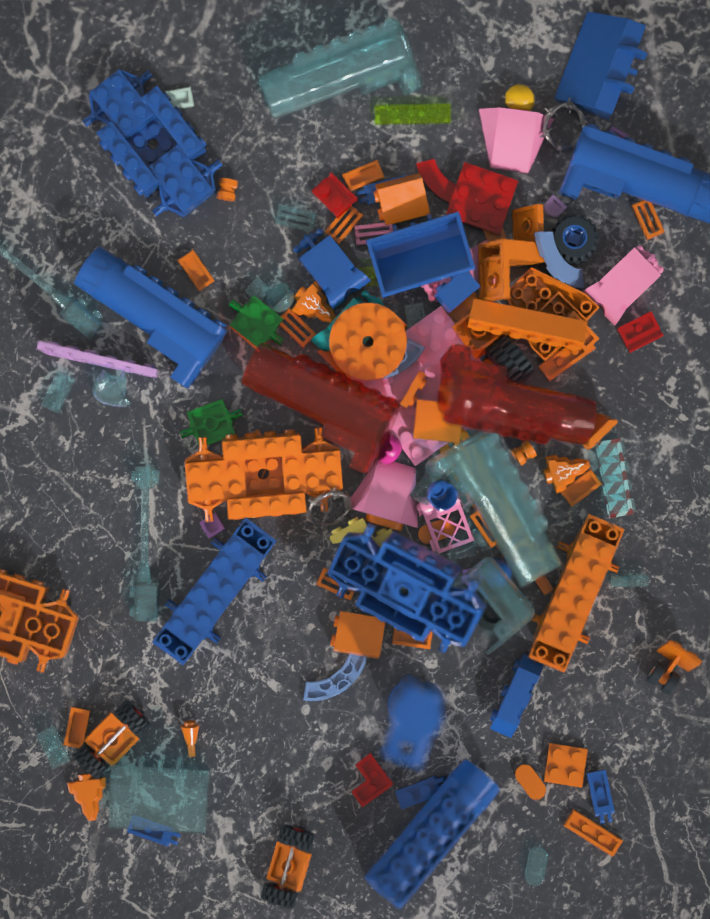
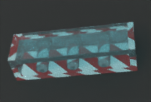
[595,438,636,518]

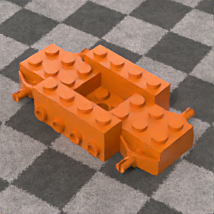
[185,427,343,522]
[0,569,79,673]

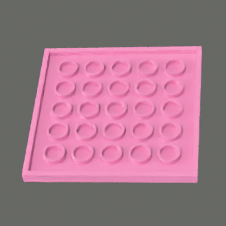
[350,306,508,466]

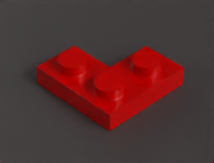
[351,753,394,808]

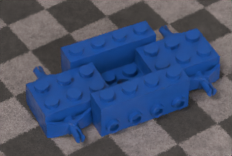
[82,69,223,217]
[328,523,487,653]

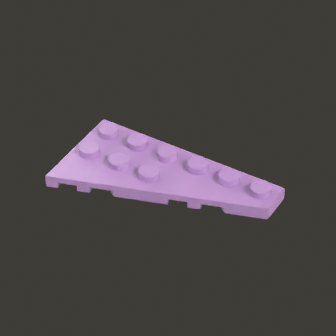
[37,341,159,378]

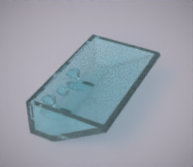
[109,755,210,834]

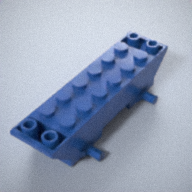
[152,518,277,665]

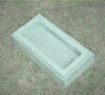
[165,87,194,109]

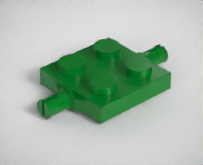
[229,295,285,349]
[179,399,243,446]

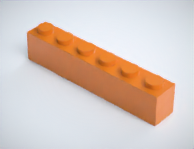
[467,299,588,351]

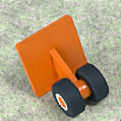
[646,640,702,695]

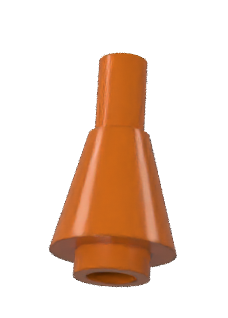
[180,720,200,757]

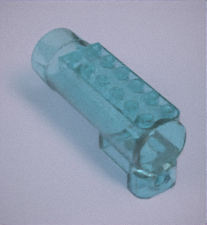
[257,17,424,120]
[425,428,562,587]

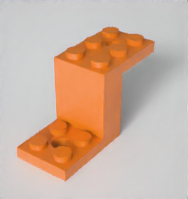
[478,204,545,302]

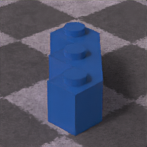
[489,654,544,738]

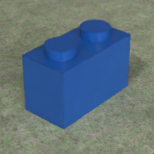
[434,272,480,313]

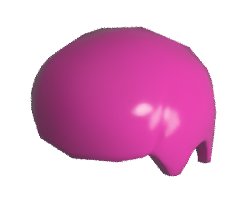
[377,432,402,464]

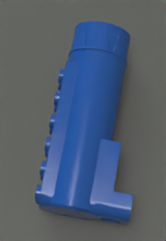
[558,124,710,224]
[74,246,228,388]
[382,675,444,768]
[365,759,500,908]

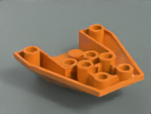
[507,267,600,361]

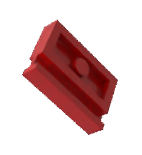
[311,173,358,219]
[617,311,664,353]

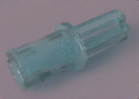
[610,573,649,588]

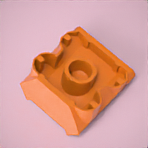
[452,313,504,359]
[575,413,618,450]

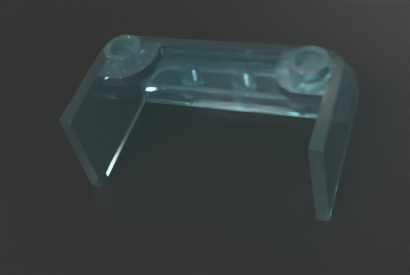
[453,557,535,655]

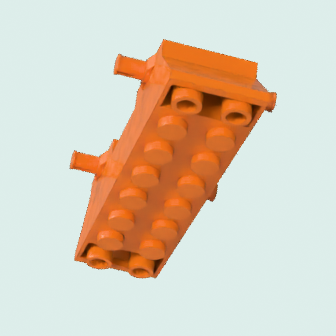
[527,514,625,673]

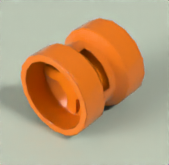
[216,178,238,201]
[510,440,537,466]

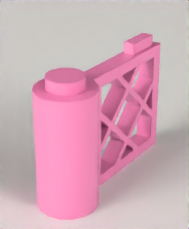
[416,497,474,554]

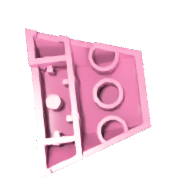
[479,107,554,173]
[351,458,418,528]

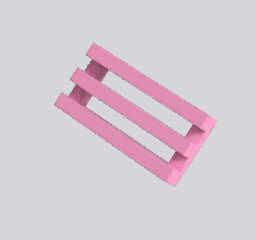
[355,223,393,246]

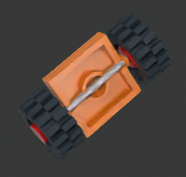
[73,700,151,779]
[260,824,315,909]

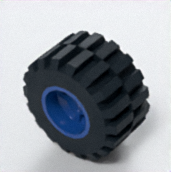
[551,214,599,265]
[486,336,535,388]

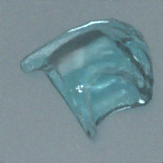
[92,370,131,407]

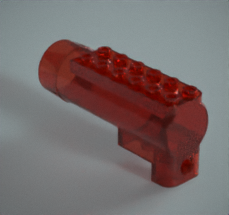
[242,342,400,473]
[437,344,597,445]

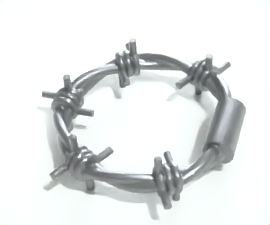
[540,97,590,155]
[303,487,353,532]

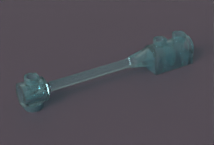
[0,237,104,340]
[130,467,160,621]

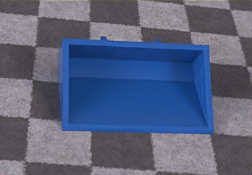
[554,12,648,120]
[366,212,475,297]

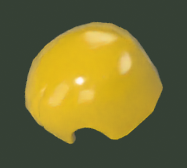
[505,84,534,111]

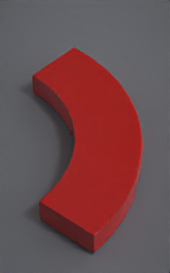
[416,159,456,203]

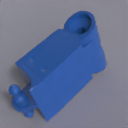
[293,228,371,310]

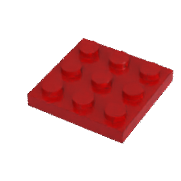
[446,162,518,235]

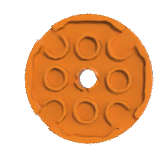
[329,303,407,380]

